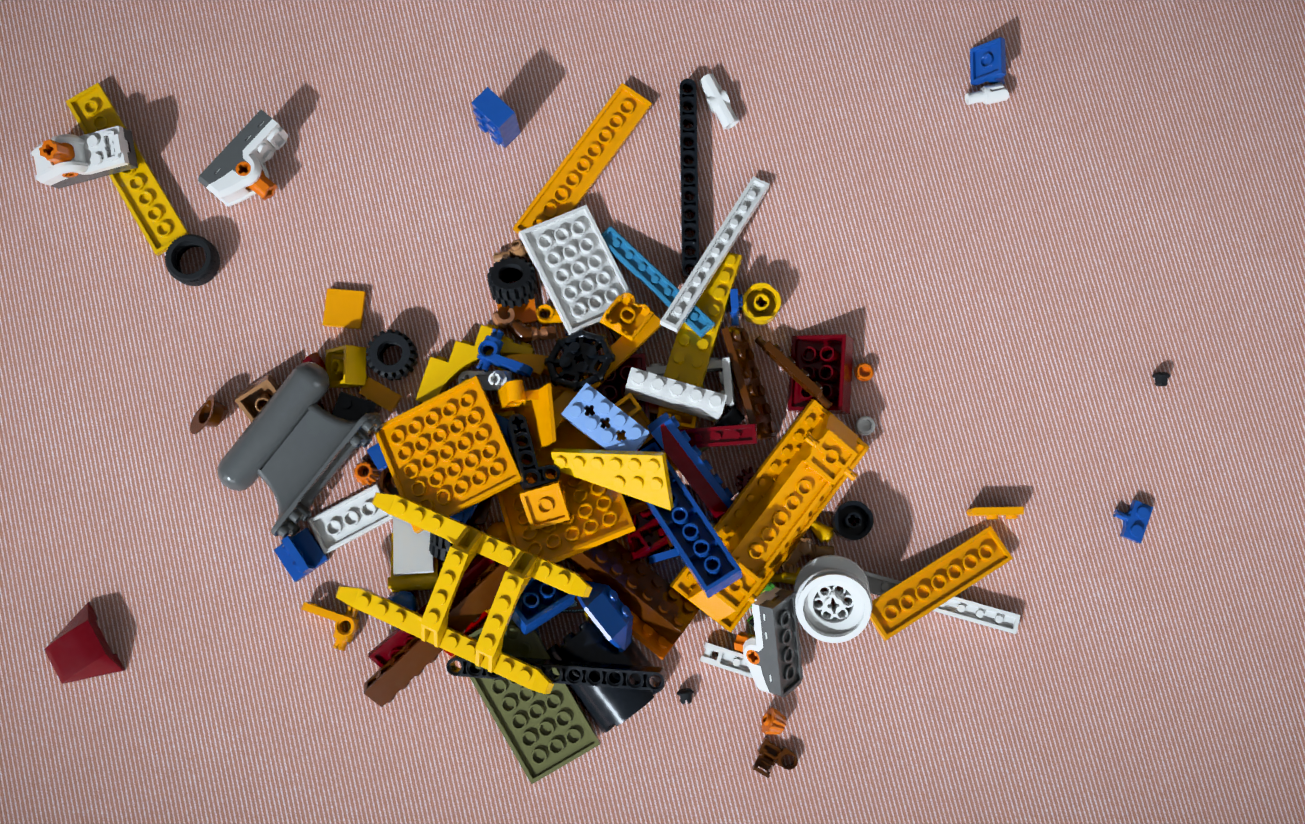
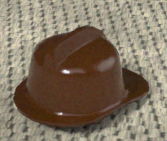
[190,394,229,434]

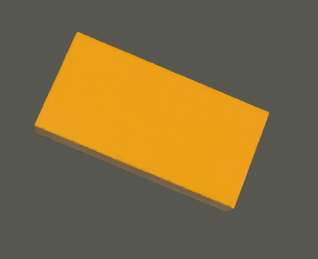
[359,377,402,413]

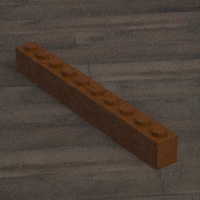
[364,561,509,707]

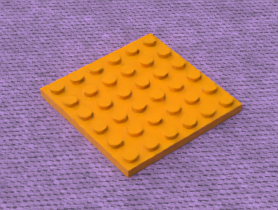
[374,376,521,534]
[497,448,636,563]

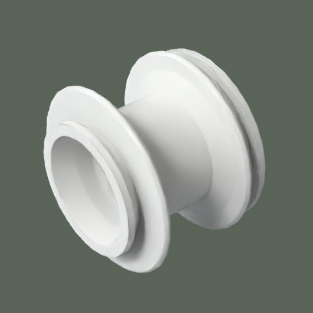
[794,555,872,643]

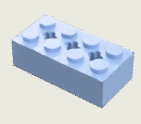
[561,383,650,451]

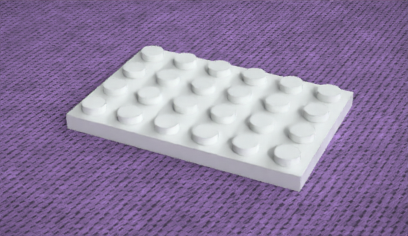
[518,205,631,335]

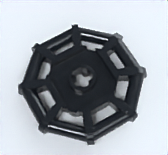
[544,329,615,392]

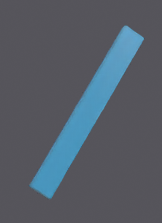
[601,226,715,338]

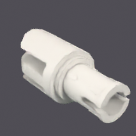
[965,82,1009,105]

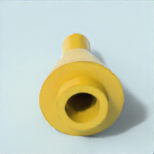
[810,520,834,543]
[769,567,801,585]

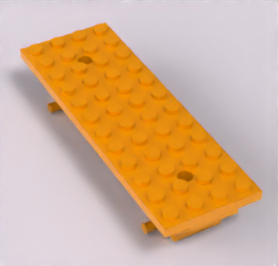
[670,399,870,633]

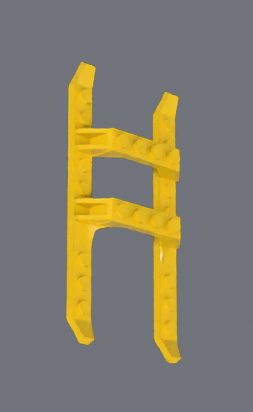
[336,492,592,694]

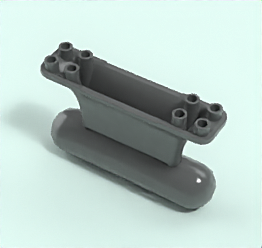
[217,362,384,538]

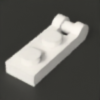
[700,642,753,678]

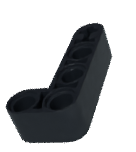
[507,413,560,490]

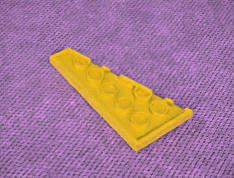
[551,448,674,510]

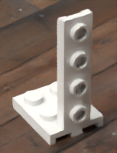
[646,357,735,409]

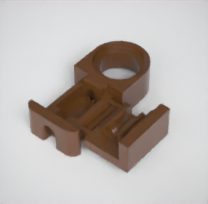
[752,737,798,778]

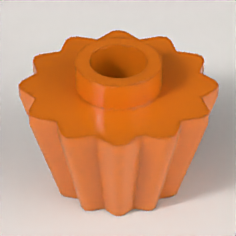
[353,459,380,485]
[761,707,786,735]

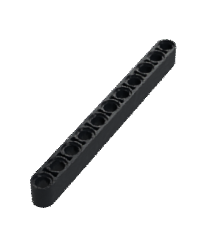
[679,79,699,280]
[446,655,667,691]

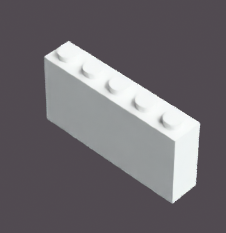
[624,367,727,422]

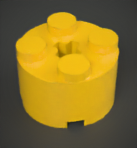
[741,283,781,325]

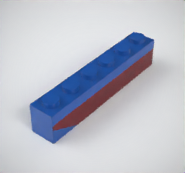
[647,412,734,518]

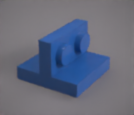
[970,37,1006,86]
[274,528,329,582]

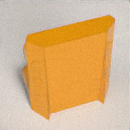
[600,293,654,341]

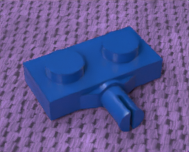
[730,289,743,326]
[1113,500,1153,543]

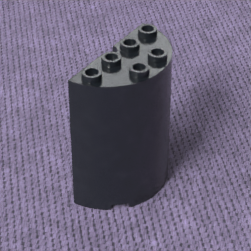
[548,620,665,733]

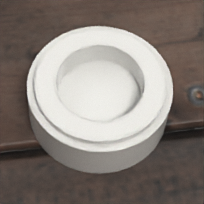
[855,416,875,436]

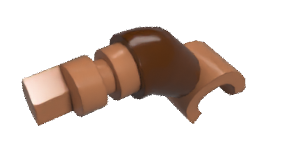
[492,308,556,343]

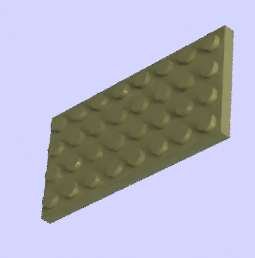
[468,618,601,784]

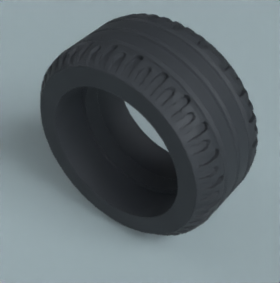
[165,234,220,286]

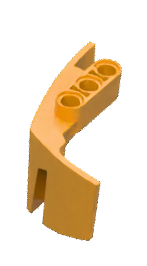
[491,380,556,451]

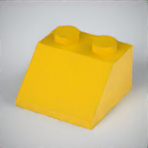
[325,345,367,388]

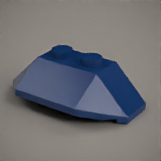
[577,580,633,652]

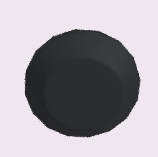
[1152,372,1170,386]
[677,688,694,704]

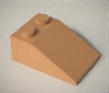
[235,373,279,422]

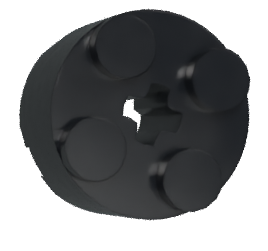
[831,501,874,541]

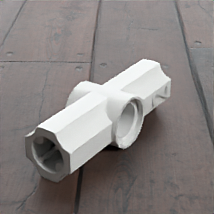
[699,74,738,130]

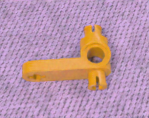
[301,601,360,651]

